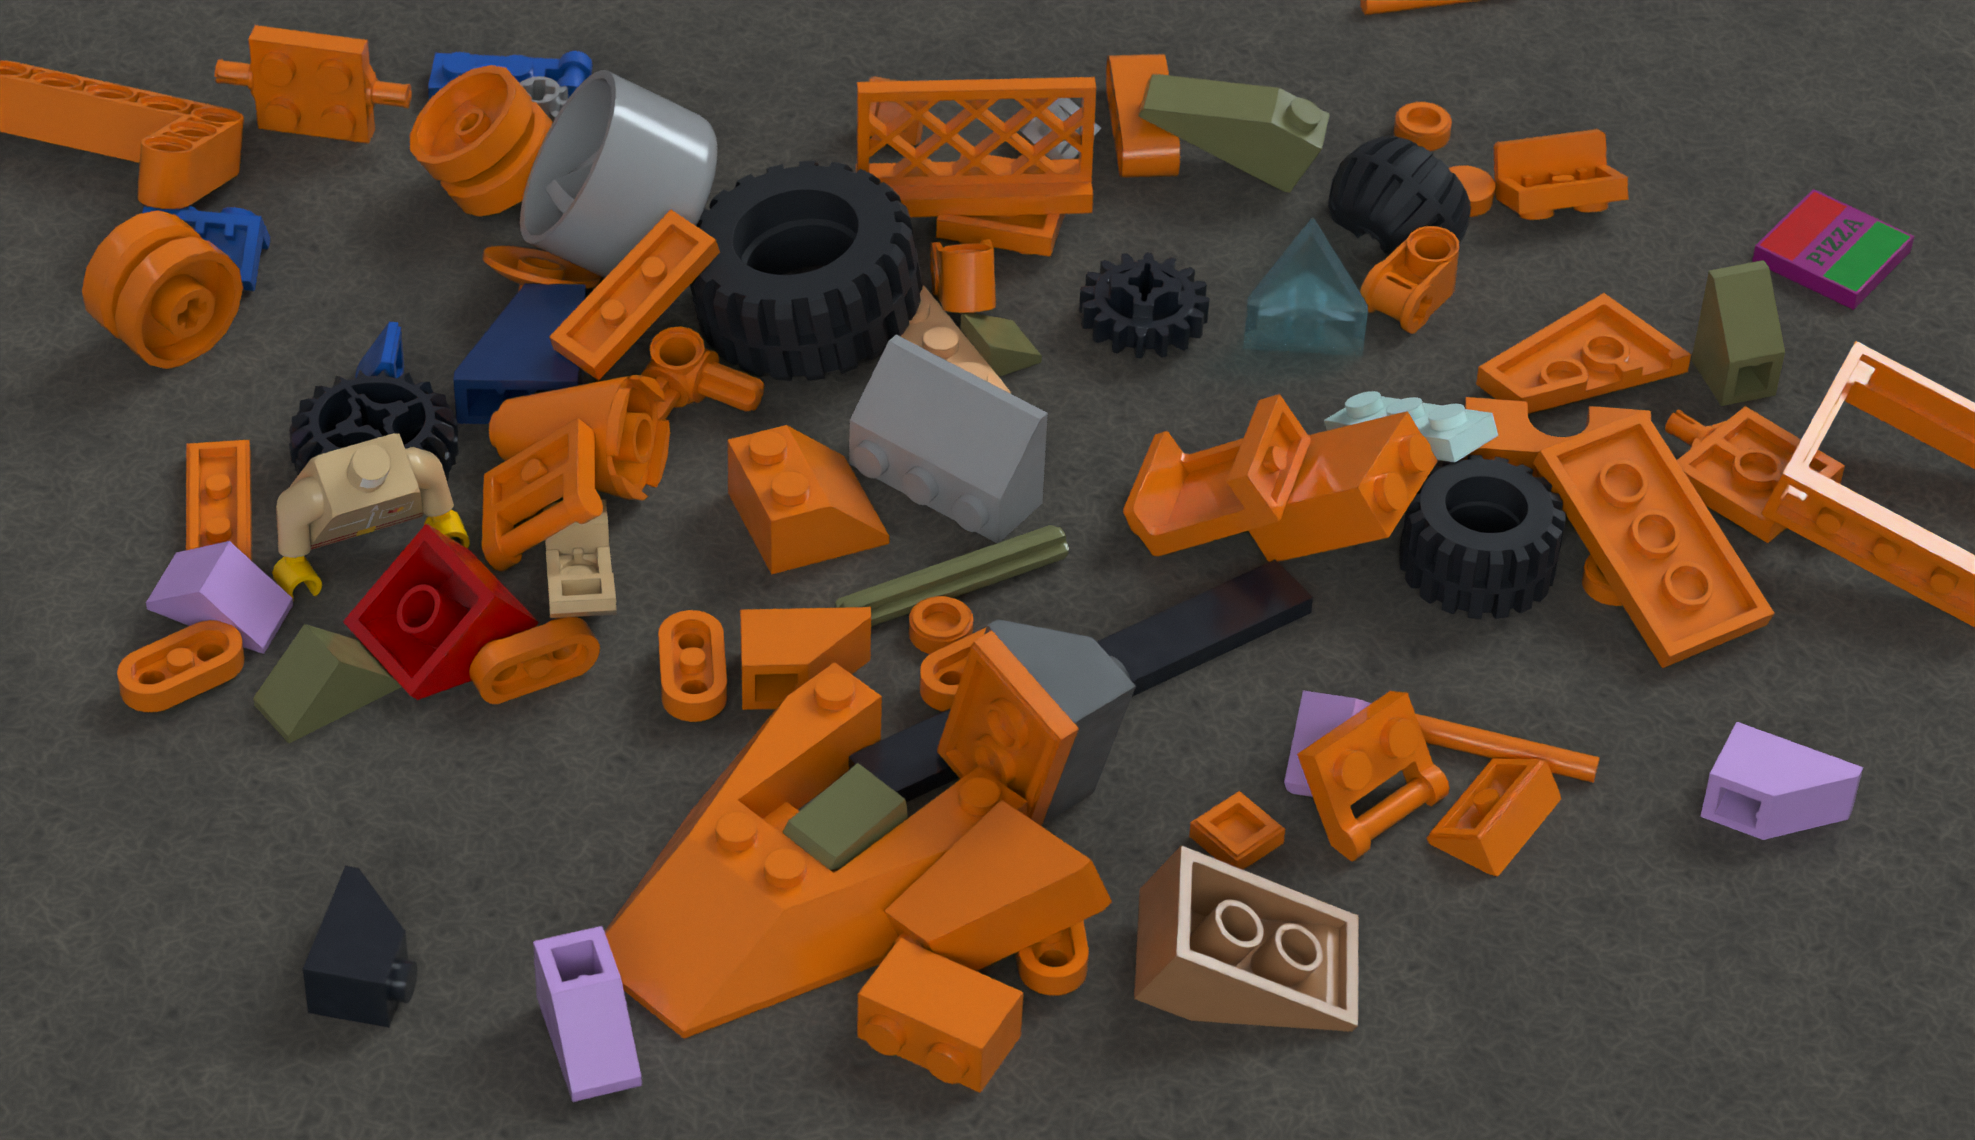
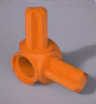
[641,326,765,420]

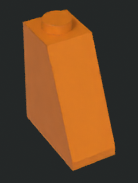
[884,800,1112,971]

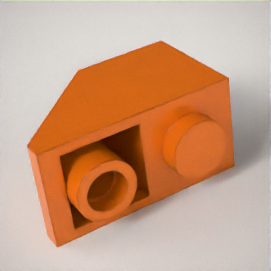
[740,607,871,710]

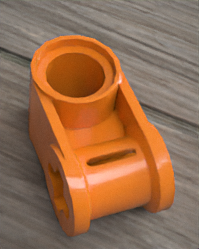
[1358,226,1459,334]
[930,239,996,313]

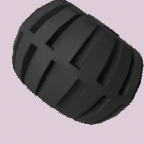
[1328,136,1471,254]

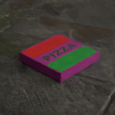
[1752,189,1914,310]

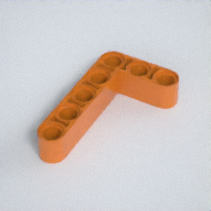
[0,60,244,209]

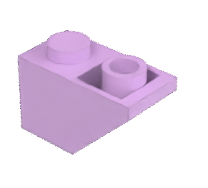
[1701,722,1863,840]
[533,926,642,1102]

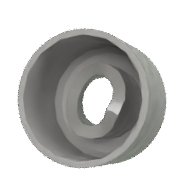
[520,70,718,278]

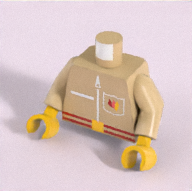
[272,433,470,601]

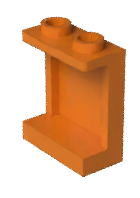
[1123,394,1311,557]

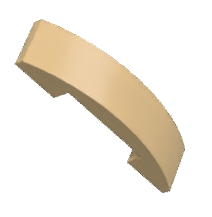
[543,499,617,618]

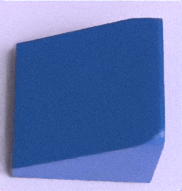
[355,322,404,378]

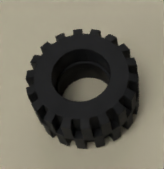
[1399,455,1565,619]

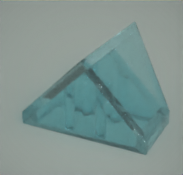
[1243,217,1368,356]

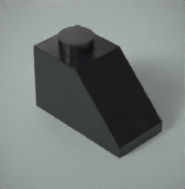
[303,865,417,1028]

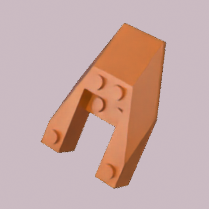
[605,662,1028,1039]

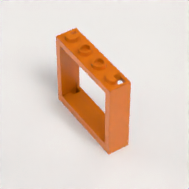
[1761,341,1975,627]

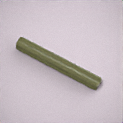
[834,525,1069,627]

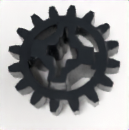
[1079,252,1210,358]

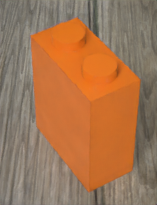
[1249,411,1438,562]

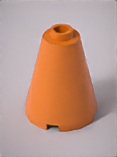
[489,375,670,501]

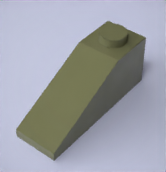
[1138,74,1330,193]

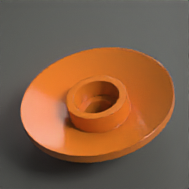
[482,246,601,291]

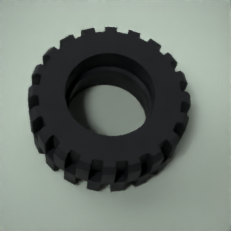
[690,161,923,381]

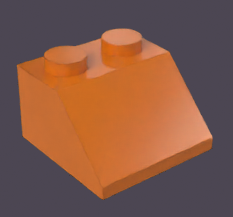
[727,425,890,575]

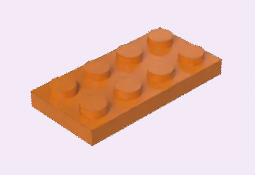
[1533,410,1775,668]

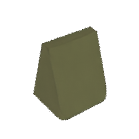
[961,313,1042,377]

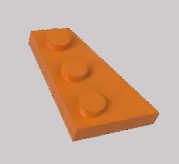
[1476,293,1691,414]

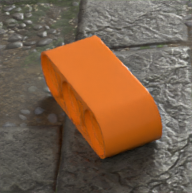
[1106,54,1180,178]

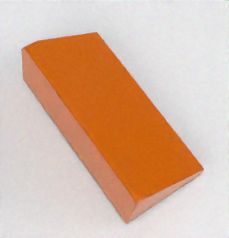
[1427,758,1561,877]

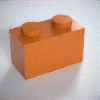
[857,938,1023,1093]

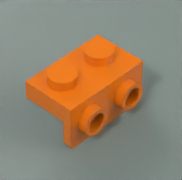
[1493,129,1628,220]

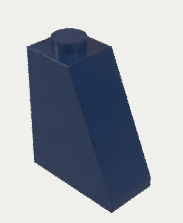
[453,283,586,424]

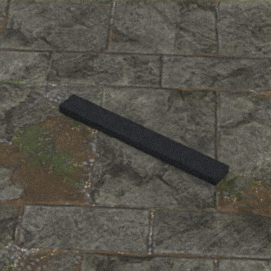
[849,560,1313,802]

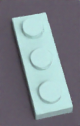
[1324,391,1499,463]

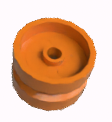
[410,65,553,217]
[82,210,243,369]

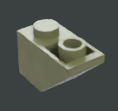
[1691,260,1785,406]

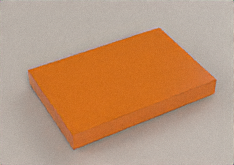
[937,630,1079,826]

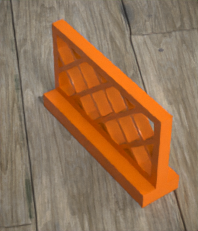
[856,77,1096,217]

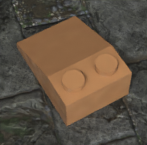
[1134,845,1359,1032]

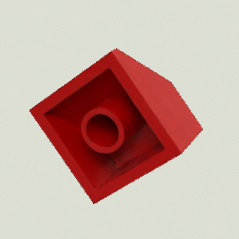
[343,524,539,700]

